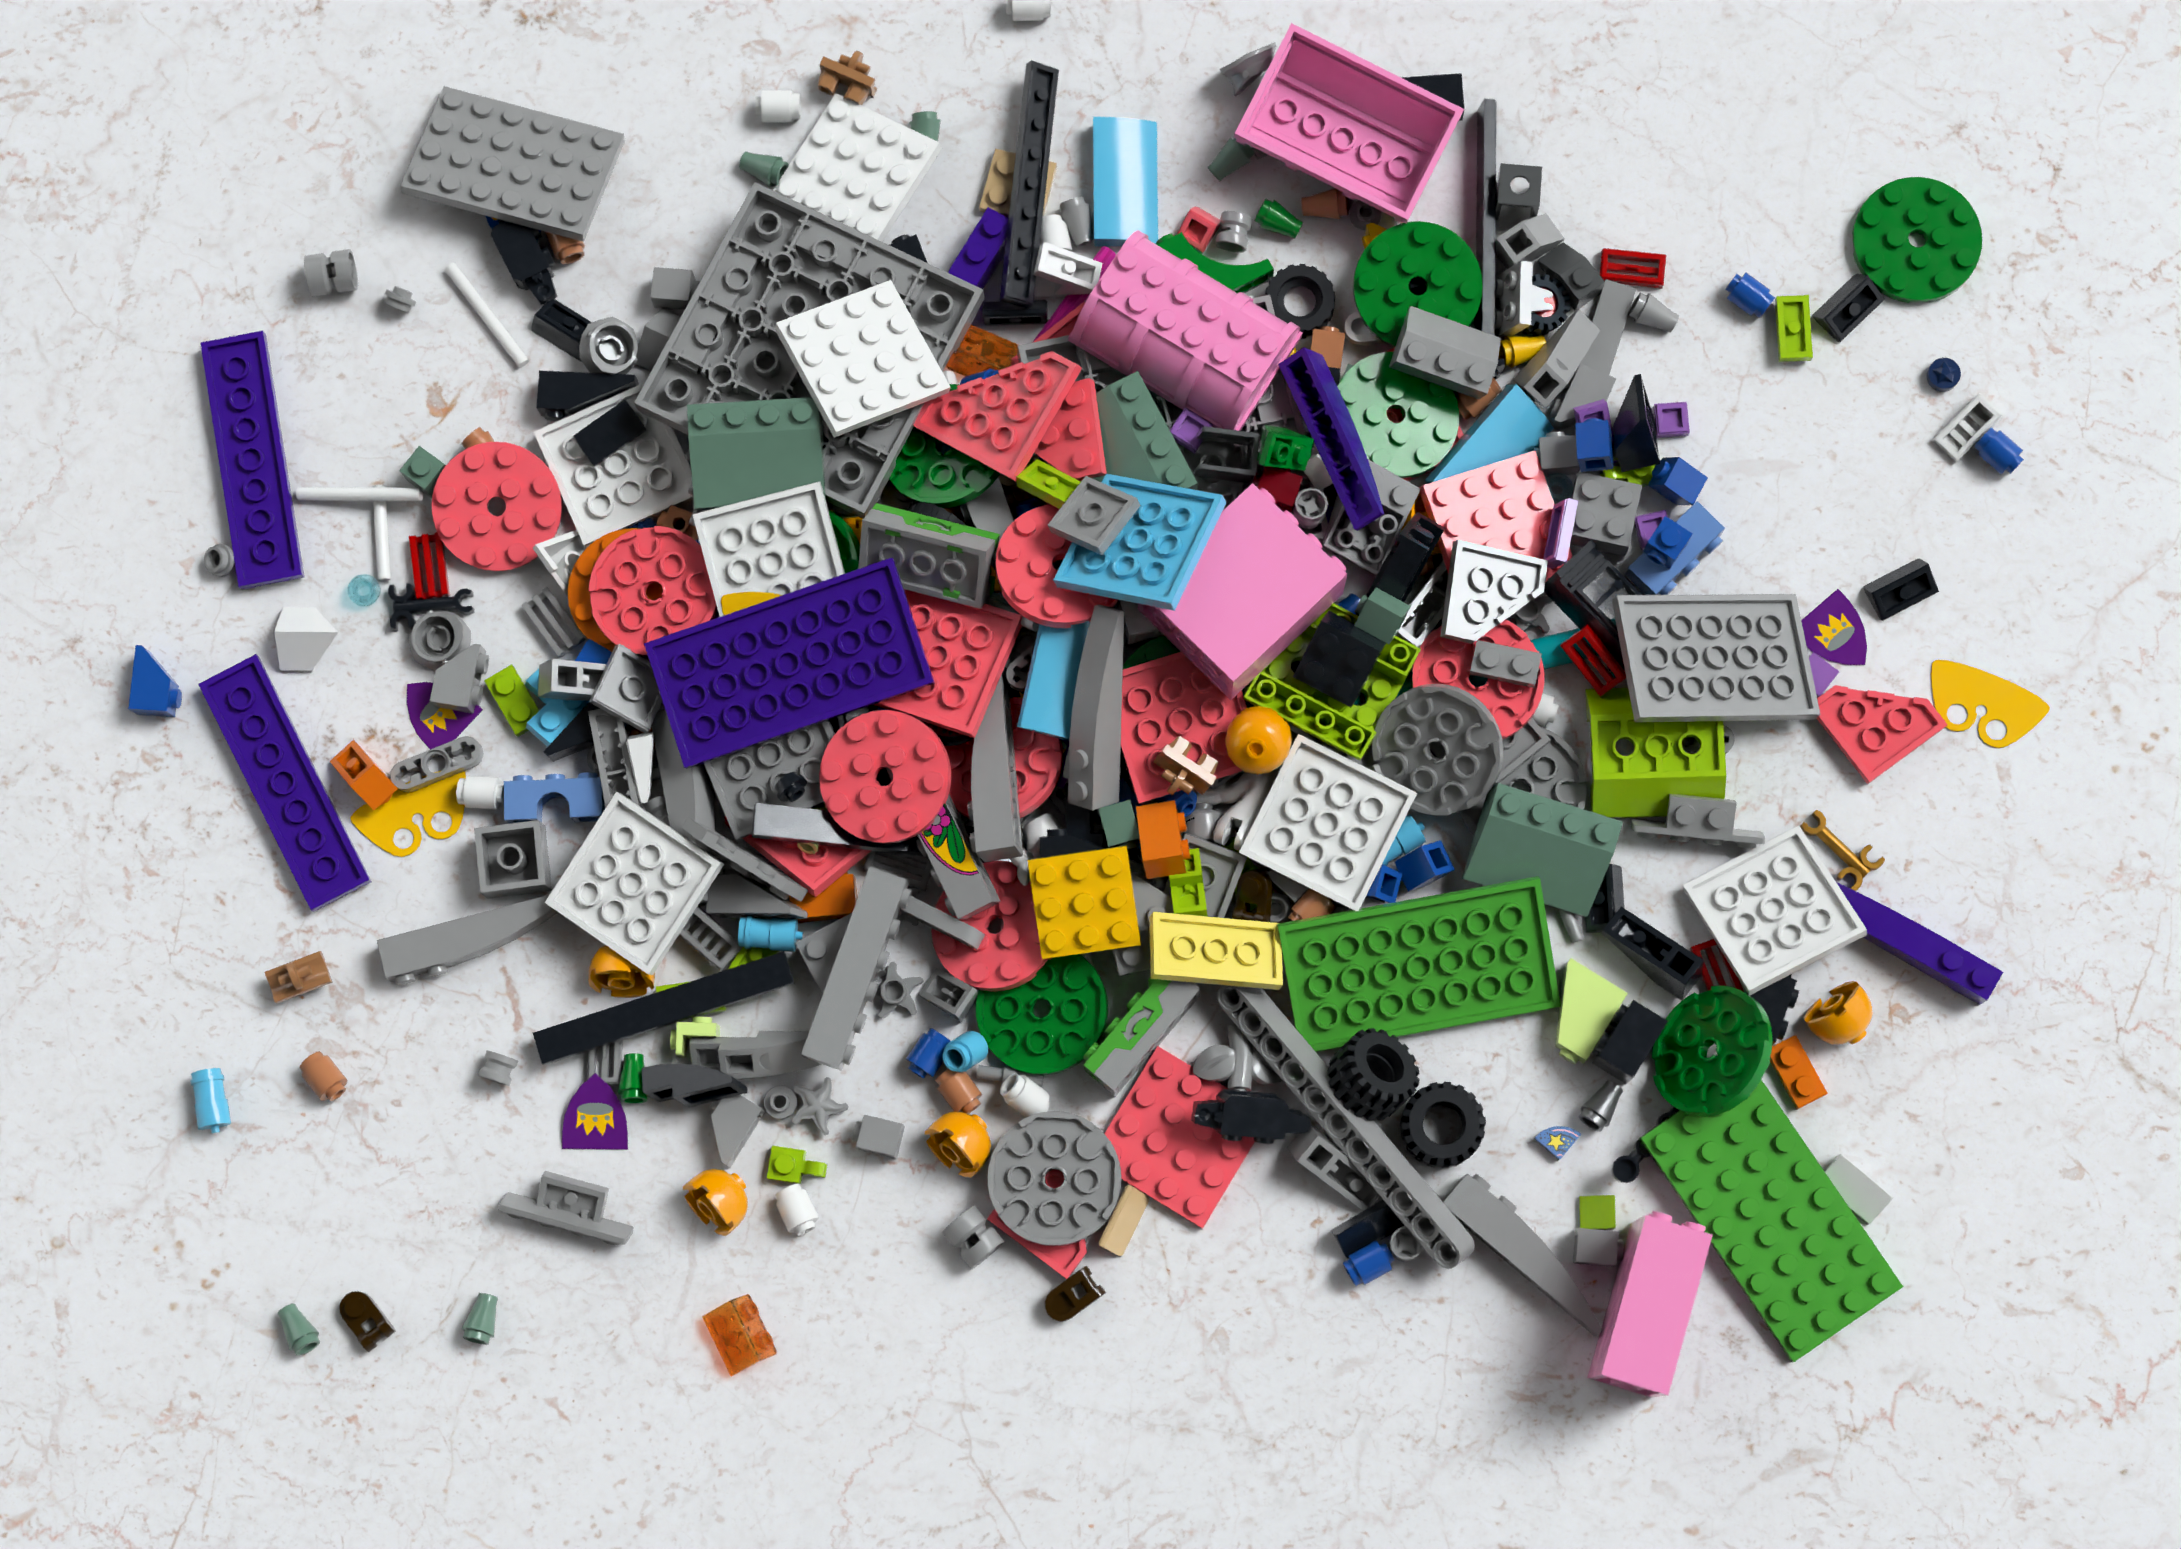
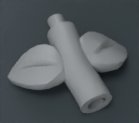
[1193,1024,1283,1091]

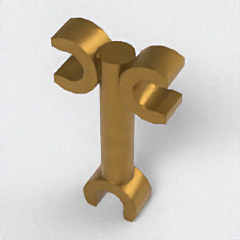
[1800,810,1885,891]

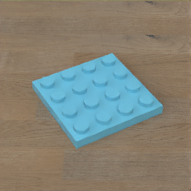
[1053,474,1226,611]

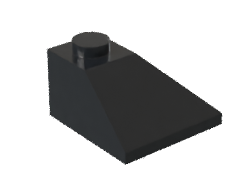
[1612,374,1660,472]

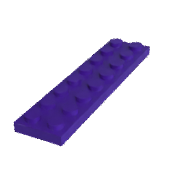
[200,331,305,590]
[198,654,372,912]

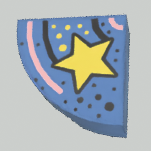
[1534,1126,1581,1160]

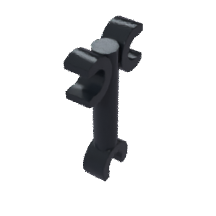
[388,583,475,631]

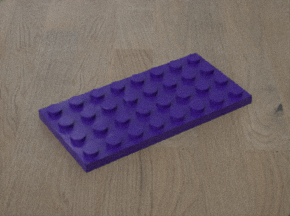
[644,557,935,769]

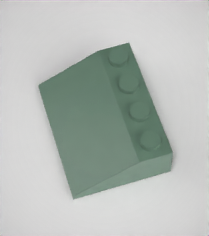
[1092,371,1198,490]
[687,397,826,510]
[1462,783,1623,917]

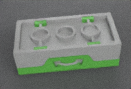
[858,503,1000,609]
[1083,976,1200,1097]

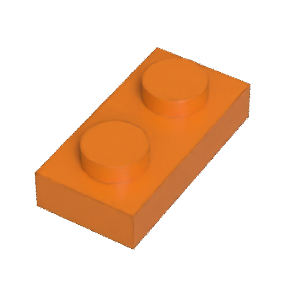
[1770,1035,1828,1110]

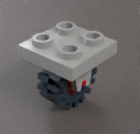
[1495,261,1570,341]

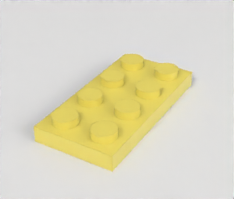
[1149,912,1283,990]

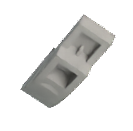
[689,1031,822,1079]

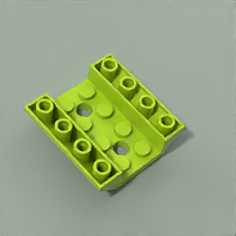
[1243,603,1421,761]
[1585,688,1726,818]

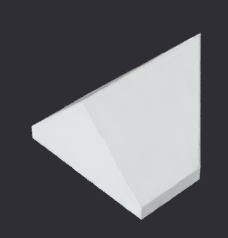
[533,530,586,597]
[274,607,338,672]

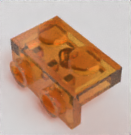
[946,325,1019,376]
[702,1294,777,1376]

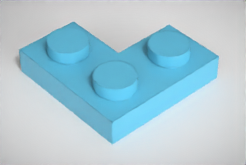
[525,669,589,747]

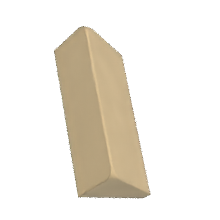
[1099,1185,1149,1256]

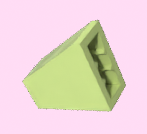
[1555,958,1628,1064]

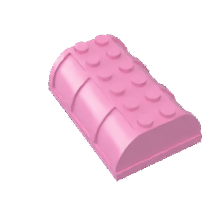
[1234,23,1464,224]
[1068,230,1303,431]

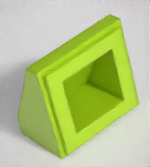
[1579,1195,1616,1230]

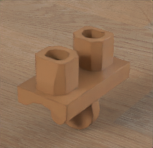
[818,51,877,105]
[1153,736,1218,795]
[264,951,333,1004]

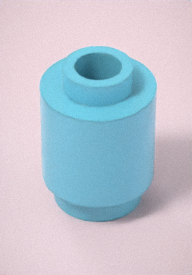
[943,1031,988,1072]

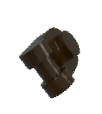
[1232,869,1273,922]
[1045,1265,1106,1322]
[339,1291,396,1352]

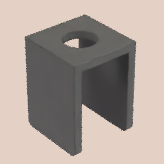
[1496,163,1542,220]
[1193,426,1260,483]

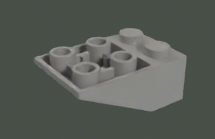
[1322,459,1421,576]

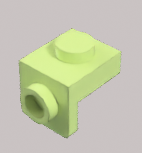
[670,1017,720,1058]

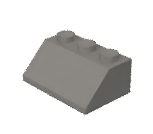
[1389,306,1501,399]

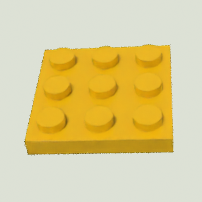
[1027,846,1141,959]

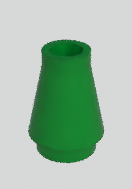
[1254,198,1303,239]
[617,1053,647,1104]

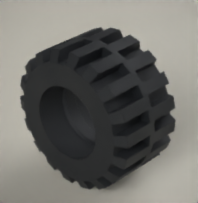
[1327,1028,1420,1121]
[1400,1082,1486,1168]

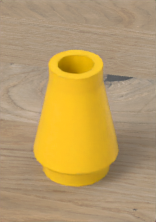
[1498,335,1546,368]

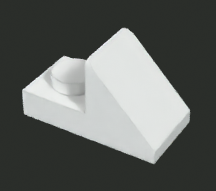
[1033,242,1103,295]

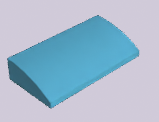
[1093,117,1158,247]
[1425,384,1554,484]
[1017,621,1090,741]

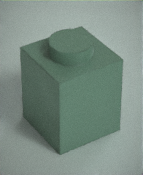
[399,446,446,498]
[1354,588,1411,644]
[1098,800,1140,850]

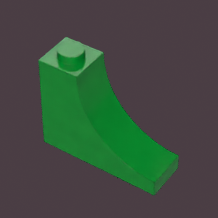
[1156,232,1274,293]

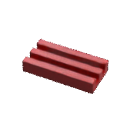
[1599,248,1666,289]
[409,532,450,600]
[1560,624,1626,697]
[1690,939,1744,992]

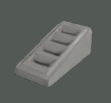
[679,906,743,971]

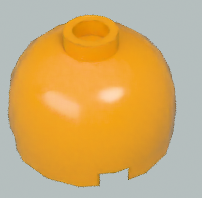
[1225,706,1292,775]
[588,945,655,998]
[1804,981,1873,1045]
[925,1111,991,1178]
[683,1169,748,1236]

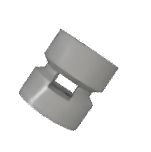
[304,249,358,297]
[942,1205,1005,1269]

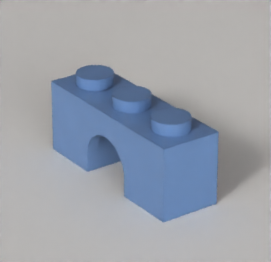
[1625,501,1725,595]
[504,772,606,824]

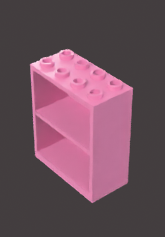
[1138,483,1347,700]
[1587,1211,1713,1398]

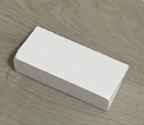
[1825,1154,1893,1224]

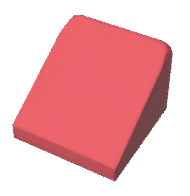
[1177,206,1220,252]

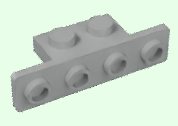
[1631,794,1765,848]
[498,1171,634,1245]

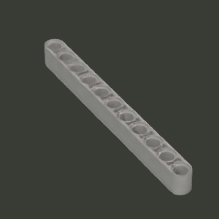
[1216,985,1475,1269]

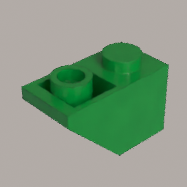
[1257,425,1314,471]

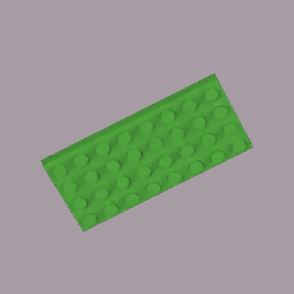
[1277,876,1561,1052]
[1639,1079,1903,1362]

